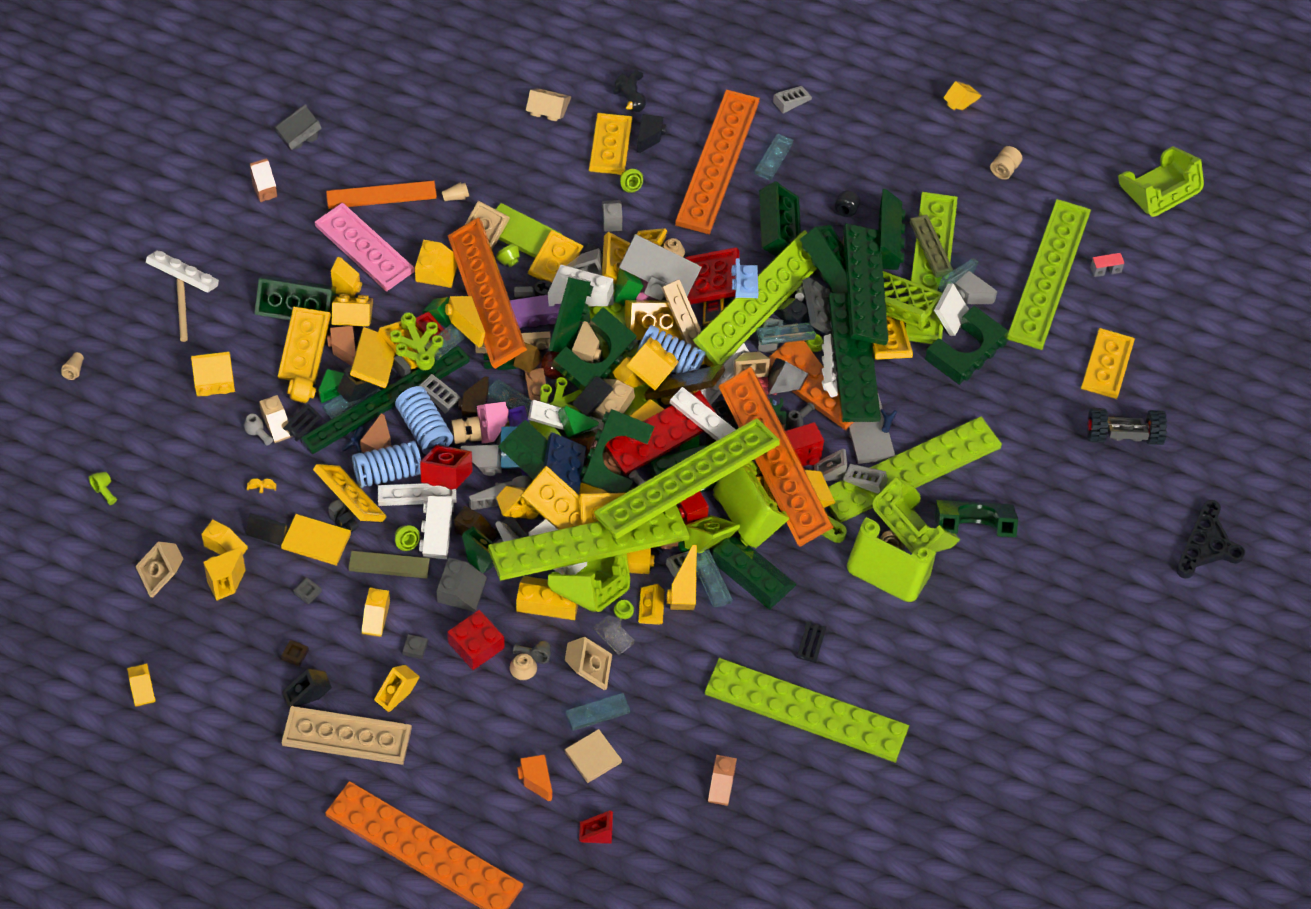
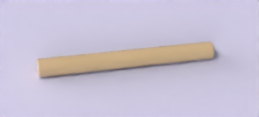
[177,278,188,342]

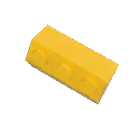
[625,300,683,340]
[516,576,578,620]

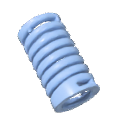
[637,325,706,374]
[395,386,453,455]
[352,441,421,488]

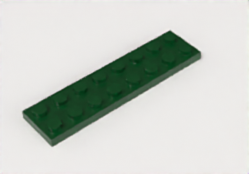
[843,223,888,346]
[828,293,881,422]

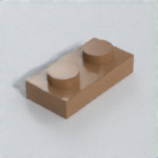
[525,368,549,405]

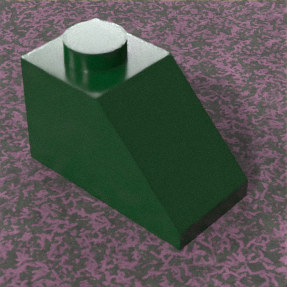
[462,526,495,574]

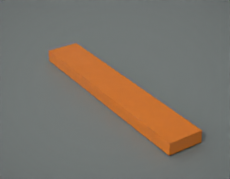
[326,181,436,209]

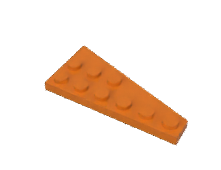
[768,332,854,430]

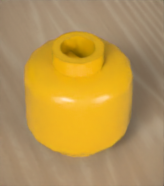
[287,376,316,403]

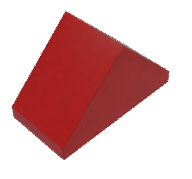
[579,811,613,844]

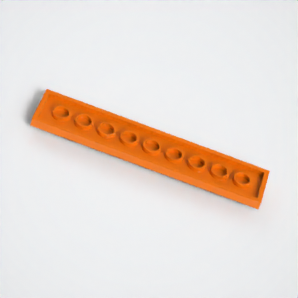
[675,89,760,235]
[448,217,527,369]
[718,367,834,547]
[325,781,523,909]

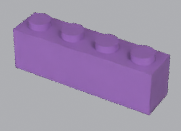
[510,295,561,328]

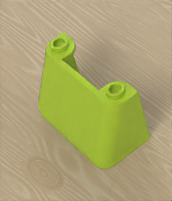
[1118,146,1204,217]
[713,461,790,548]
[872,477,961,553]
[847,517,936,602]
[547,553,630,612]

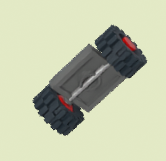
[1087,408,1167,445]

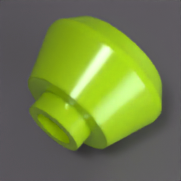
[620,169,643,193]
[496,244,520,267]
[395,525,420,551]

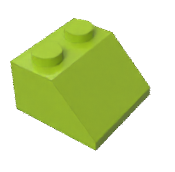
[685,515,740,553]

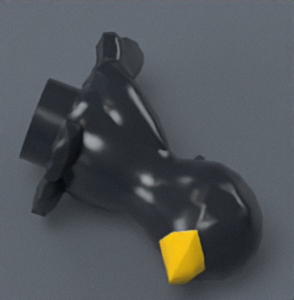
[613,70,646,112]

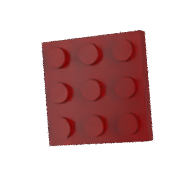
[686,247,740,305]

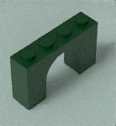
[925,306,1008,385]
[552,307,637,392]
[580,409,655,493]
[934,500,1018,537]

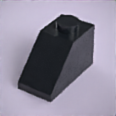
[637,114,666,153]
[773,298,810,332]
[282,669,332,708]

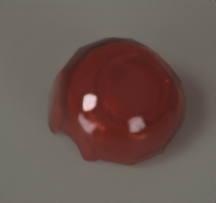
[541,351,564,379]

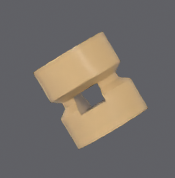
[990,146,1023,180]
[451,416,481,445]

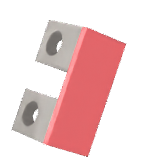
[1090,253,1124,277]

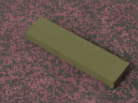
[910,215,953,278]
[349,551,430,579]

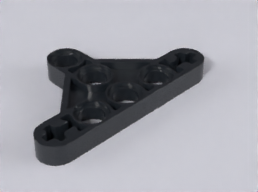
[1176,500,1245,579]

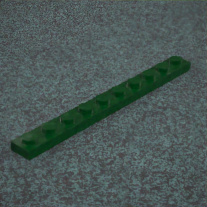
[301,345,470,455]

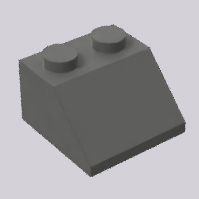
[437,558,487,612]

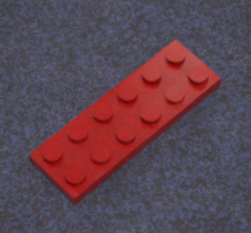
[604,390,716,476]

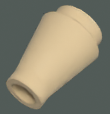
[442,182,469,201]
[61,352,84,380]

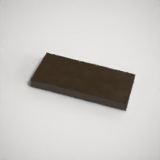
[644,364,725,400]

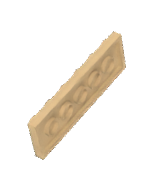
[282,706,412,765]

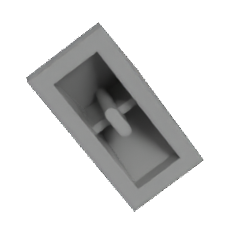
[814,449,847,481]

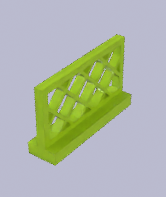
[883,271,943,329]

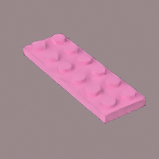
[315,203,415,292]

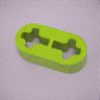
[822,516,847,543]

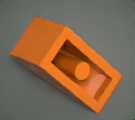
[517,755,552,801]

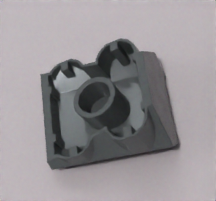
[274,104,321,151]

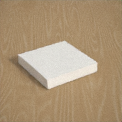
[934,283,969,336]

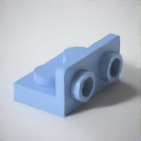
[731,258,758,298]

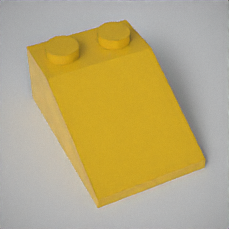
[667,545,697,610]

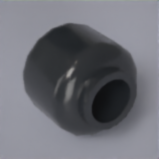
[835,190,860,217]

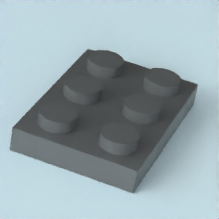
[802,277,833,337]

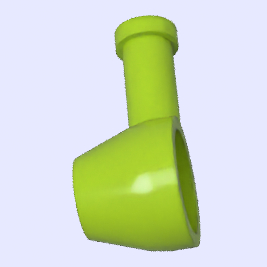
[89,472,117,505]

